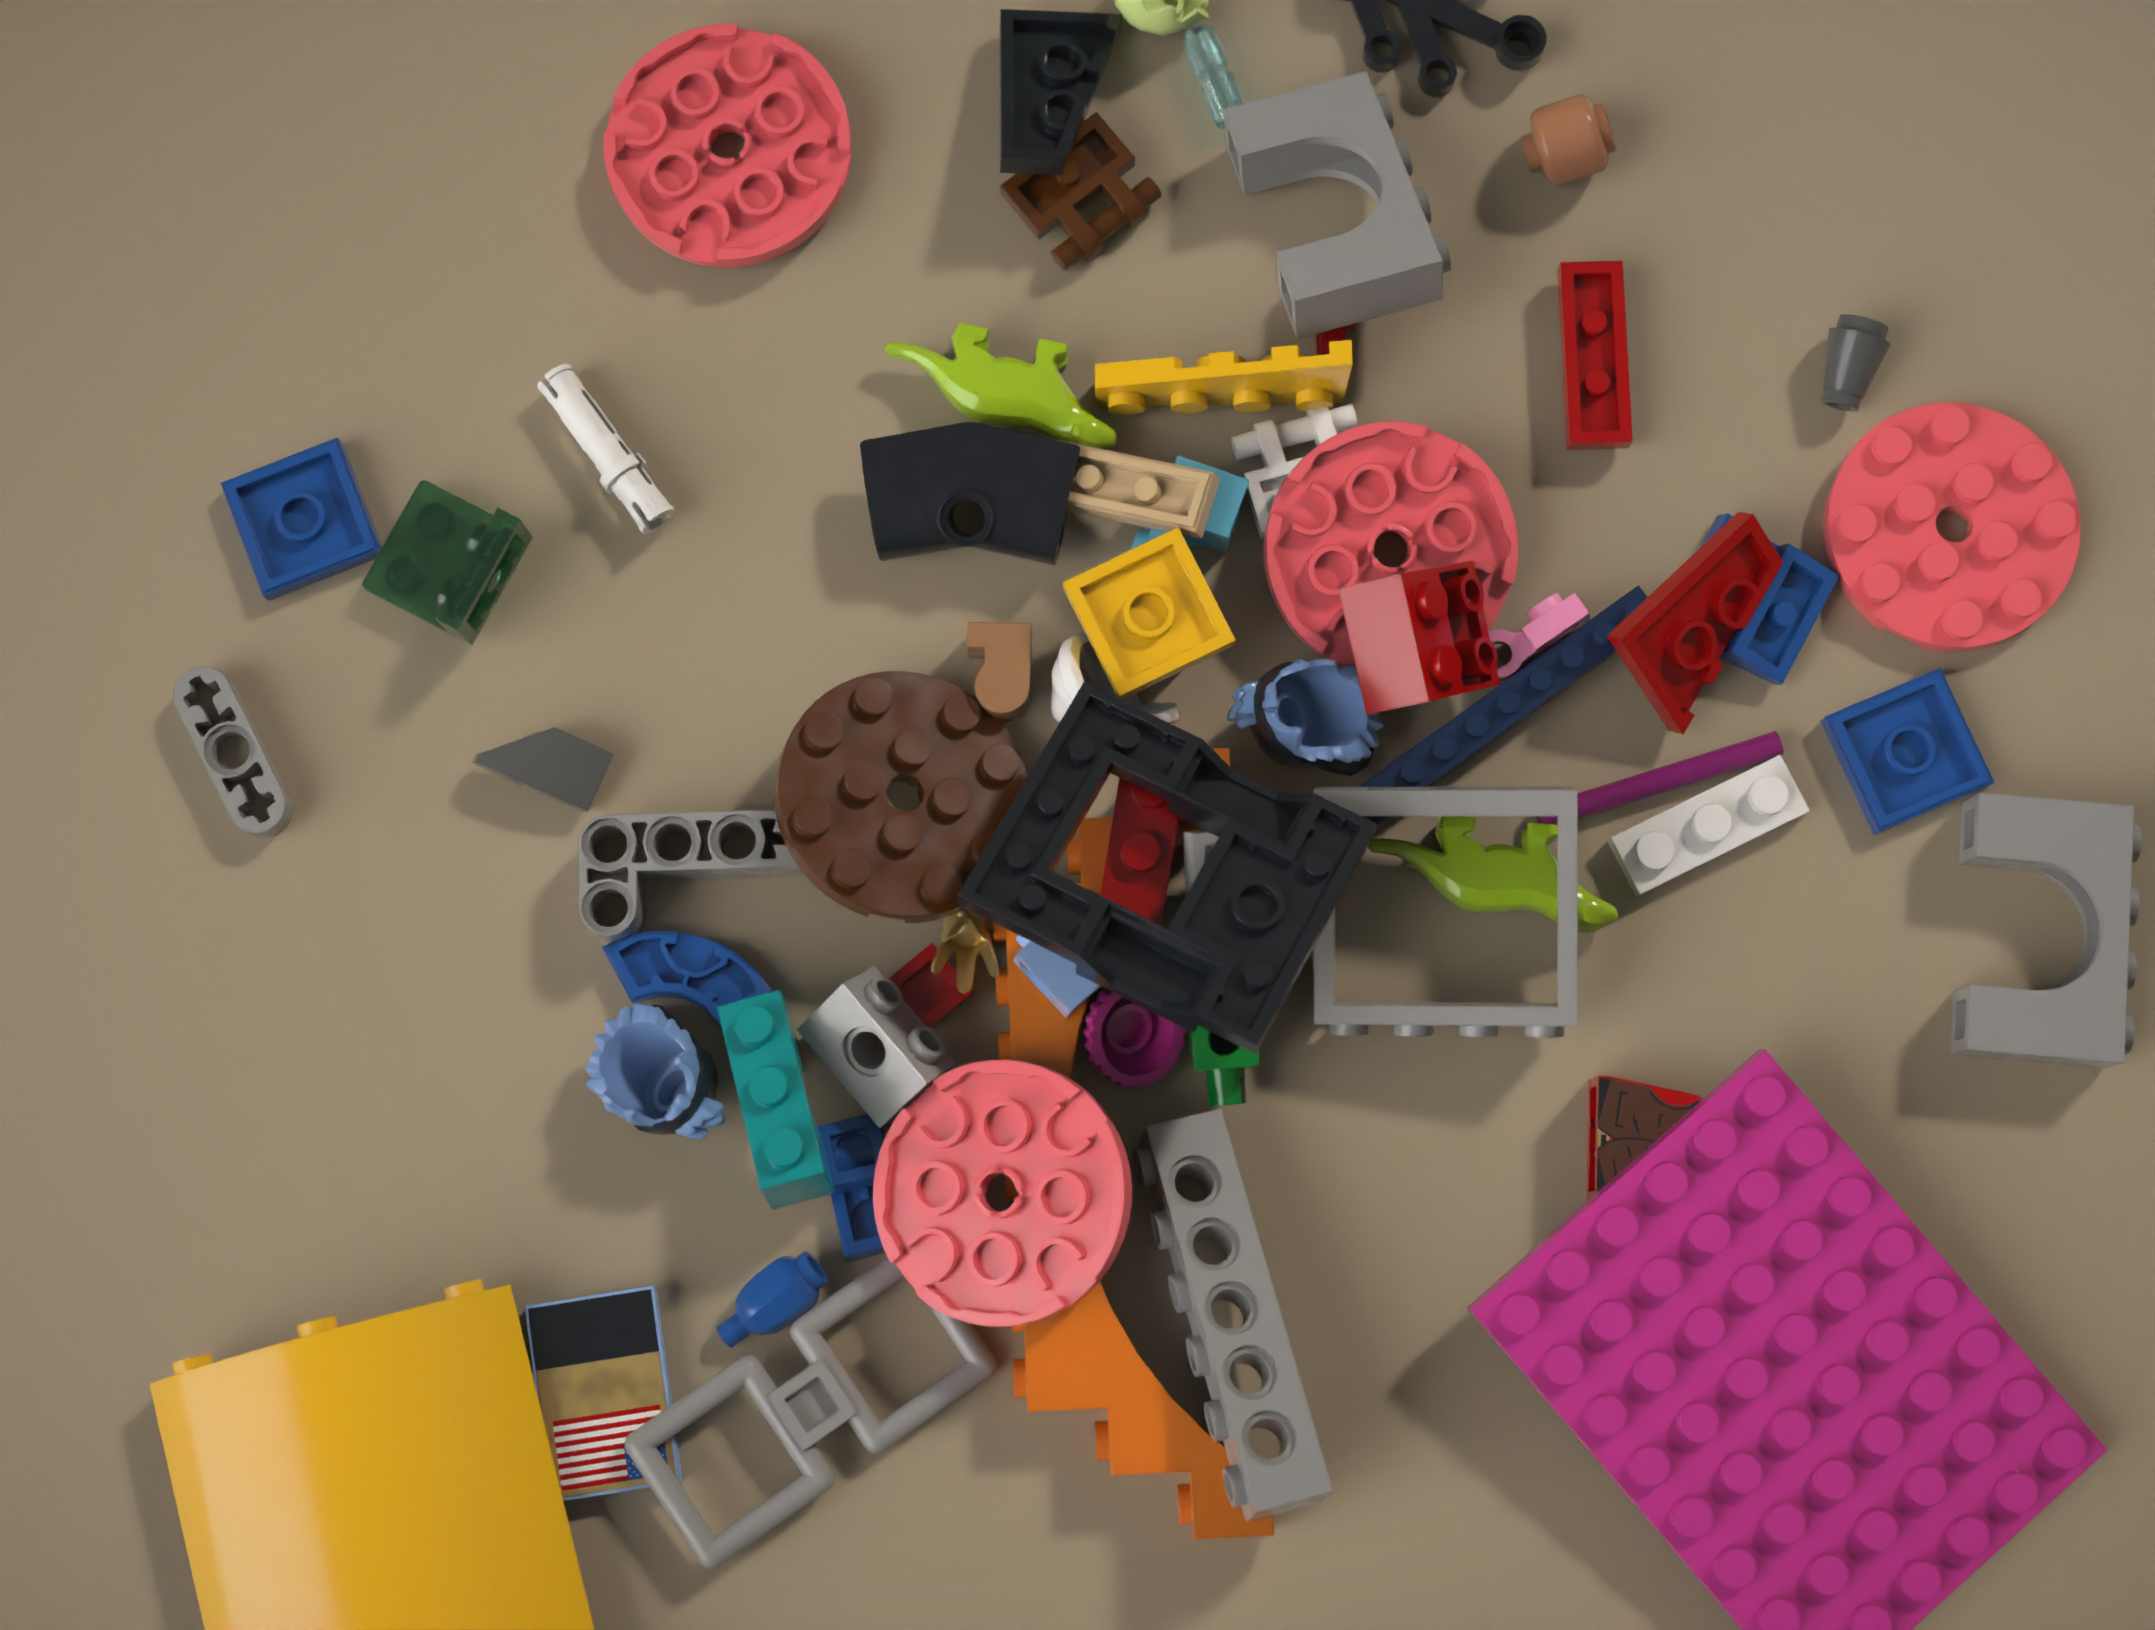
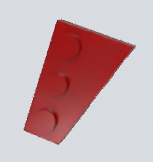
[1607,512,1784,735]

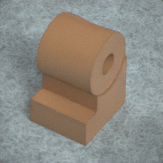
[967,622,1032,723]

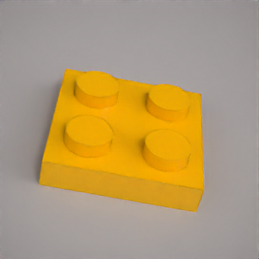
[1063,527,1236,700]

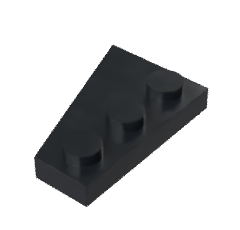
[999,9,1123,175]

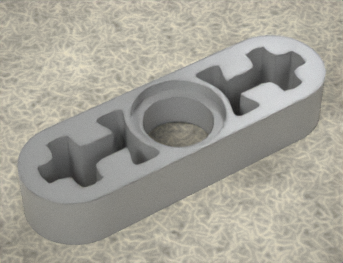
[173,666,293,838]

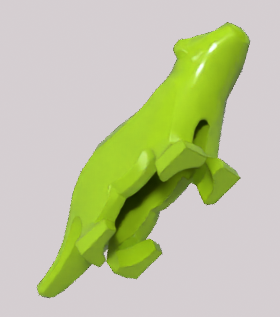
[884,322,1117,449]
[1368,816,1618,933]

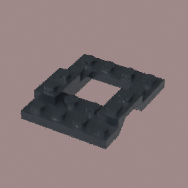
[958,682,1377,1054]

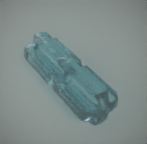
[1183,23,1245,129]

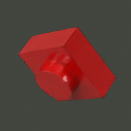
[888,943,974,1029]

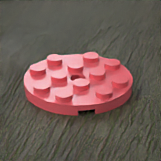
[603,24,852,268]
[1823,402,2081,652]
[1263,421,1518,665]
[873,1060,1132,1327]

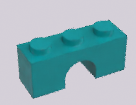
[717,990,835,1210]

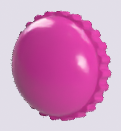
[1084,989,1186,1089]

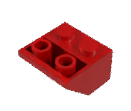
[1339,560,1500,715]

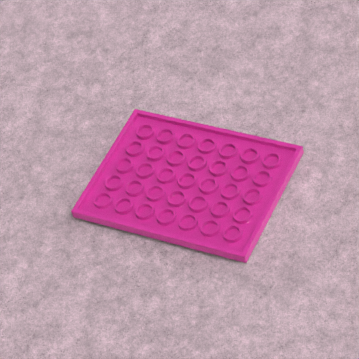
[1466,1049,2108,1630]

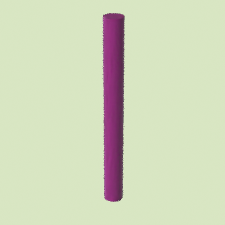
[1536,731,1784,825]

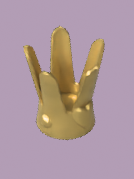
[931,909,999,994]

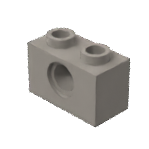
[797,966,958,1128]

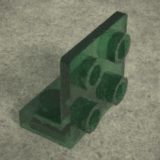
[362,480,533,646]

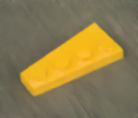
[1095,340,1353,415]

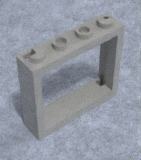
[1313,787,1578,1038]

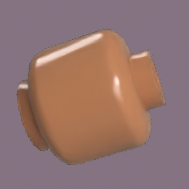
[1521,94,1617,186]

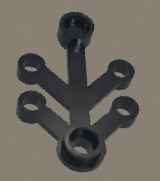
[1346,0,1546,97]

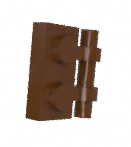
[1000,111,1162,271]

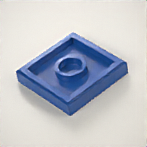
[221,437,385,601]
[1820,668,1995,835]

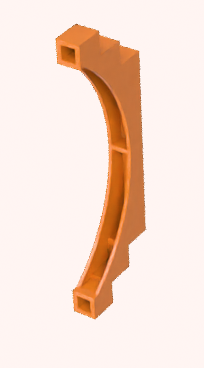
[993,748,1274,1540]

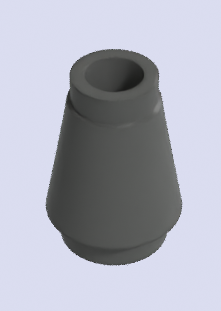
[1821,314,1891,412]

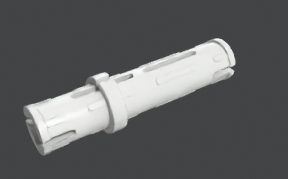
[537,364,676,535]

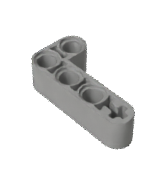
[578,810,804,943]

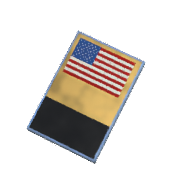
[525,1286,683,1501]

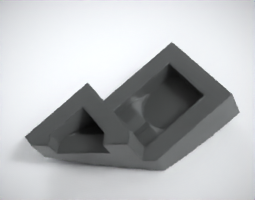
[472,727,614,812]

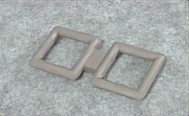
[625,1257,997,1569]

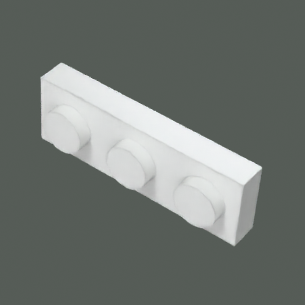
[1607,755,1810,897]

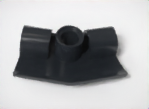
[860,422,1081,566]

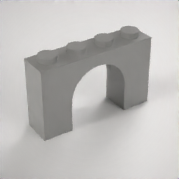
[1223,70,1451,339]
[1950,792,2142,1068]

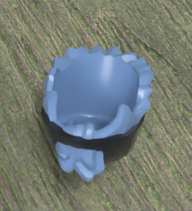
[1227,658,1384,776]
[586,1002,726,1139]

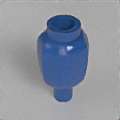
[717,1251,828,1348]

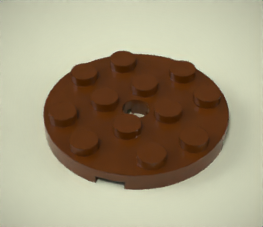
[774,671,1027,923]

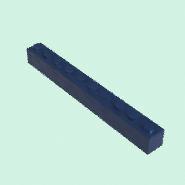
[1359,585,1647,826]

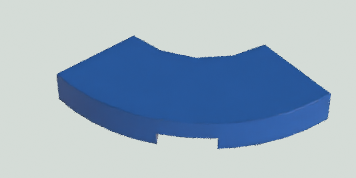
[602,931,772,1029]

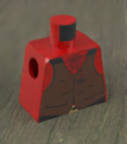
[1587,1076,1702,1200]

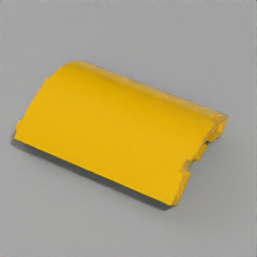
[149,1279,595,1630]

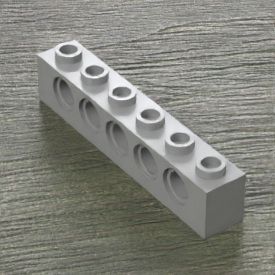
[1133,1108,1333,1523]

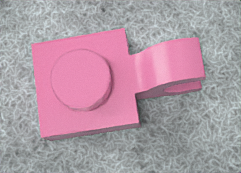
[1489,593,1590,680]

